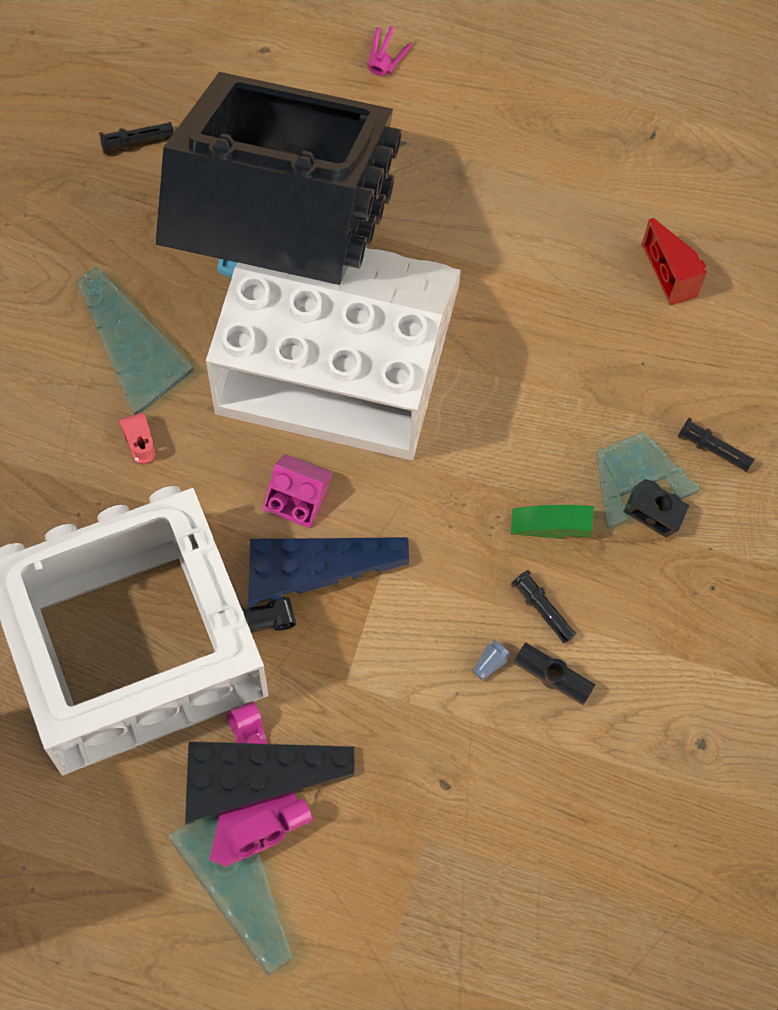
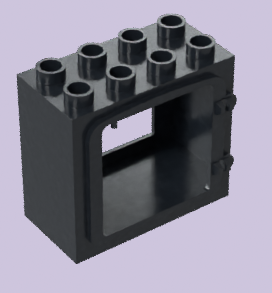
[155,72,402,285]

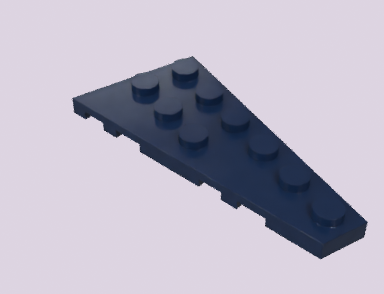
[248,537,409,607]

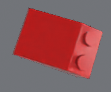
[642,218,707,306]

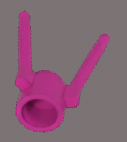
[367,26,412,76]

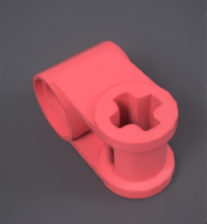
[119,412,156,464]

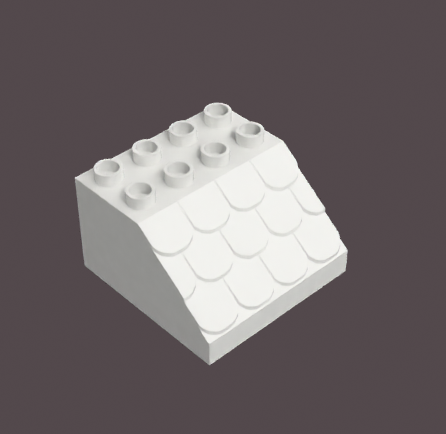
[206,249,461,461]

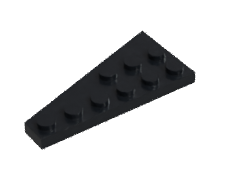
[185,741,354,825]

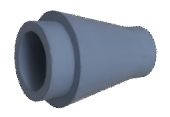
[472,640,511,681]

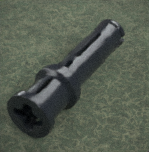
[99,122,174,154]
[677,417,754,473]
[510,570,577,644]

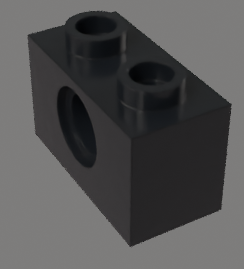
[623,479,689,538]

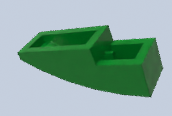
[511,505,594,539]

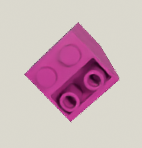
[262,454,333,528]

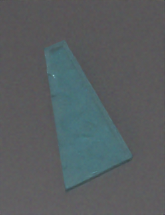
[77,266,194,415]
[169,815,292,976]

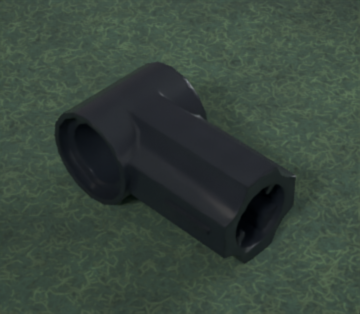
[242,597,297,632]

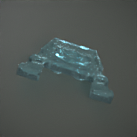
[596,432,701,530]

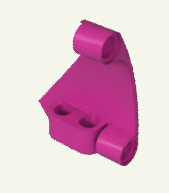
[210,701,312,867]

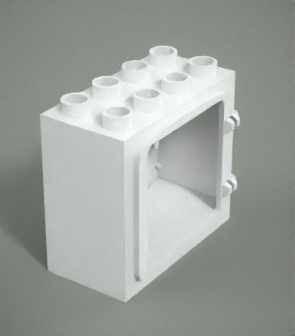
[0,486,269,776]

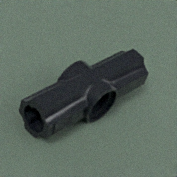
[513,643,596,705]

